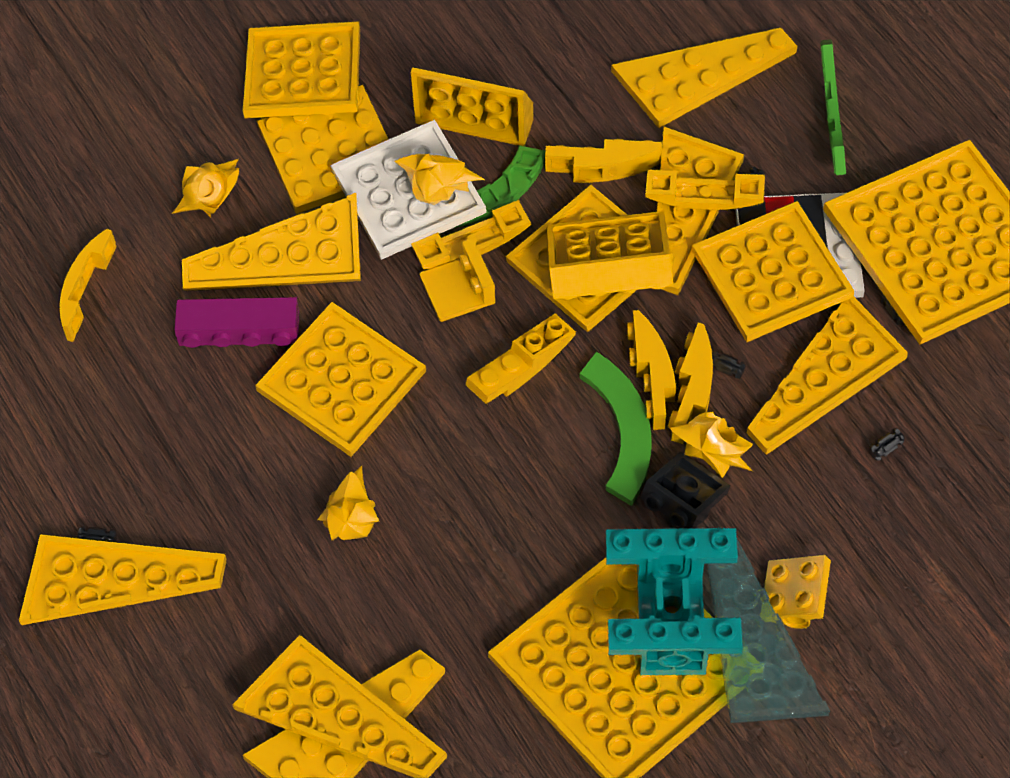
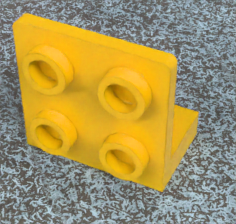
[420,238,495,322]

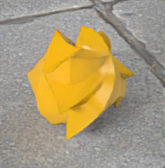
[394,154,485,205]
[171,159,239,218]
[670,412,753,478]
[317,466,379,540]

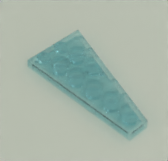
[707,539,830,723]

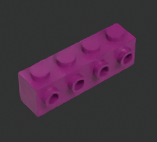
[175,297,300,348]

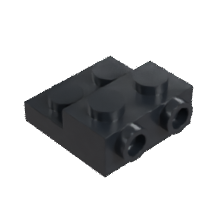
[640,452,731,529]

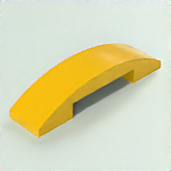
[645,170,765,210]
[411,200,531,269]
[60,229,117,342]

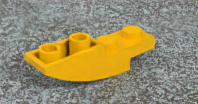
[545,139,662,183]
[627,310,676,430]
[466,313,576,404]
[668,322,713,444]

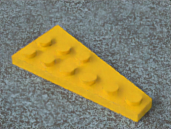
[611,28,797,128]
[657,127,744,295]
[182,193,361,291]
[747,297,908,455]
[19,534,227,625]
[232,635,447,778]
[243,650,445,778]

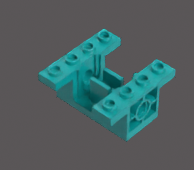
[606,528,743,675]

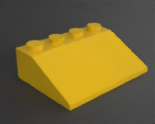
[411,67,533,146]
[547,211,673,300]

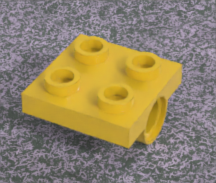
[760,555,831,629]

